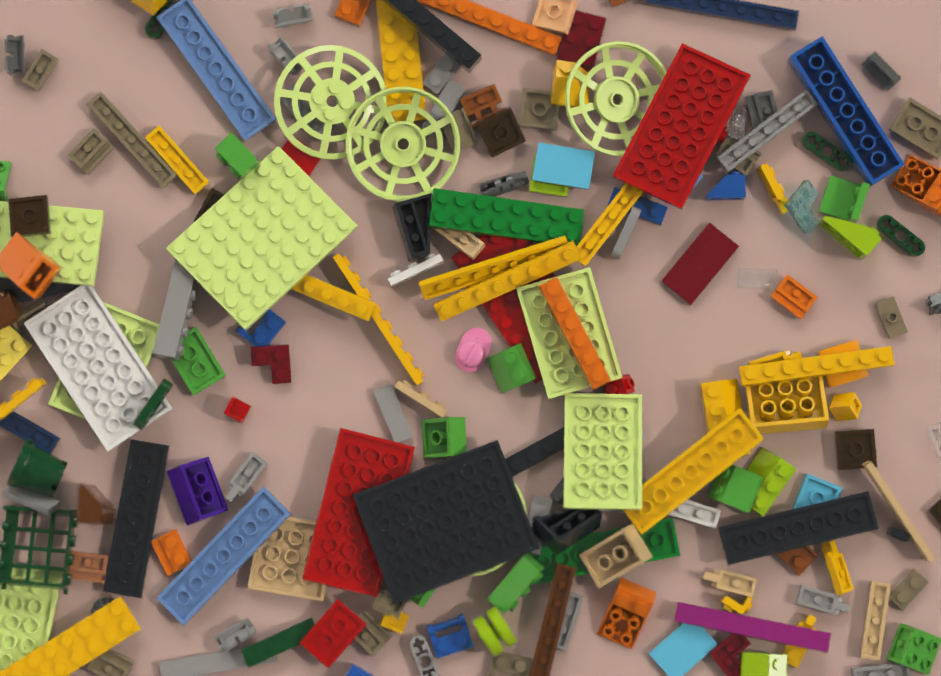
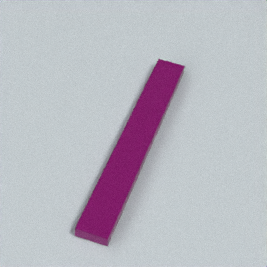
[674,602,831,653]

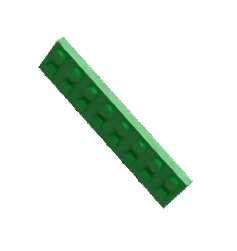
[429,188,584,247]
[523,518,681,585]

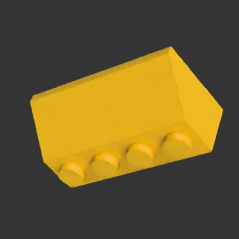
[699,378,751,455]

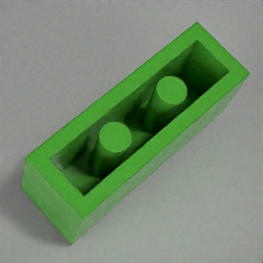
[487,553,544,614]

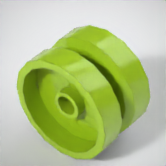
[472,606,518,656]

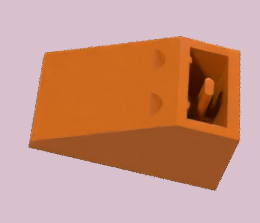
[889,154,941,217]
[0,232,63,299]
[597,577,656,649]

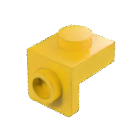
[720,595,752,615]

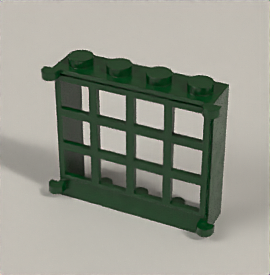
[0,505,78,594]

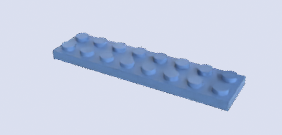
[157,0,276,142]
[157,487,291,625]

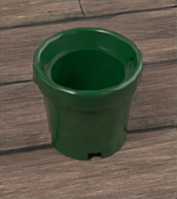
[7,439,68,498]

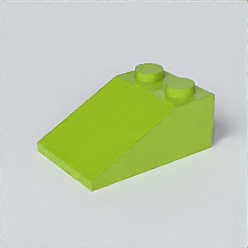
[817,216,882,260]

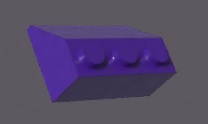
[167,456,228,526]

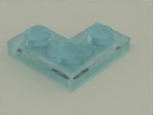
[784,180,819,234]

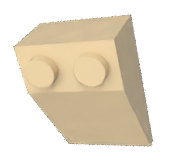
[579,524,652,589]

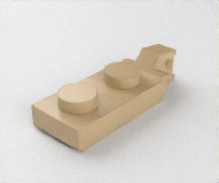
[702,569,757,597]

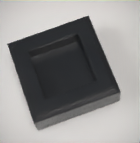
[886,527,910,542]

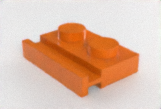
[334,0,372,27]
[770,274,818,320]
[152,529,192,576]

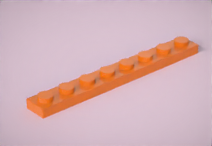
[417,0,562,56]

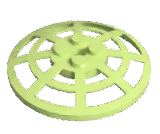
[565,41,667,156]
[274,45,387,160]
[346,87,460,202]

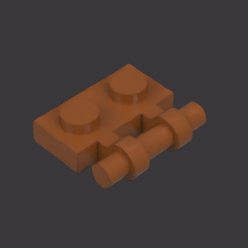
[460,84,505,129]

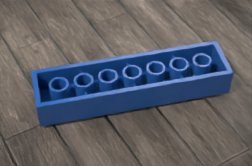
[787,36,905,188]

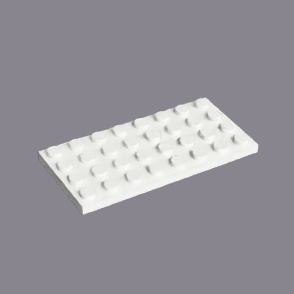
[24,285,173,452]

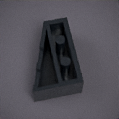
[392,193,432,262]
[532,509,602,555]

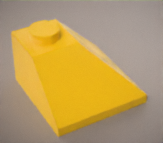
[551,60,590,108]

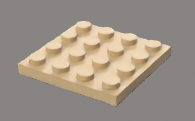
[247,517,327,601]

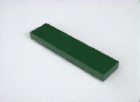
[240,618,315,668]

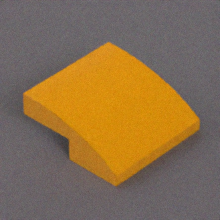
[818,340,869,388]

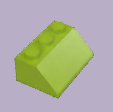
[747,447,796,517]
[741,652,787,676]

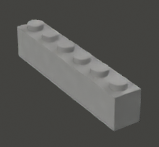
[153,259,198,361]

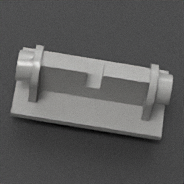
[272,3,313,28]
[268,36,303,76]
[214,617,256,652]

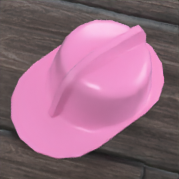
[455,328,492,372]

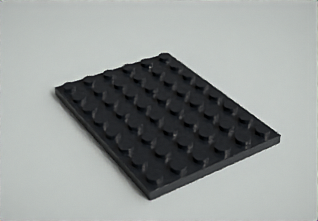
[353,440,540,605]

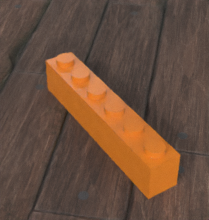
[539,277,611,390]

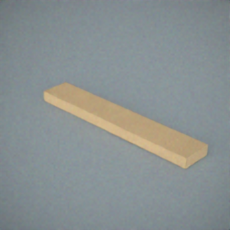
[862,461,935,562]

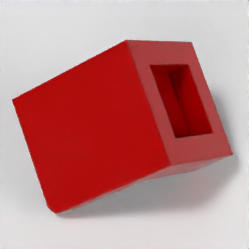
[224,396,251,423]

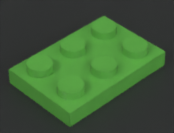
[172,327,226,396]

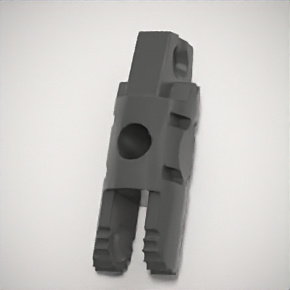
[479,171,529,197]

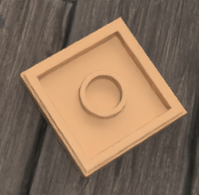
[532,0,579,35]

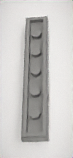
[716,89,818,173]
[159,647,277,676]

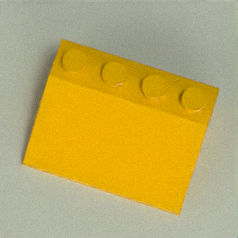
[745,376,829,434]

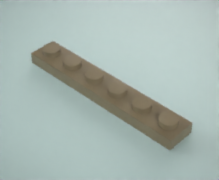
[87,92,178,189]

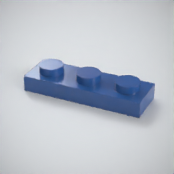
[607,187,668,225]

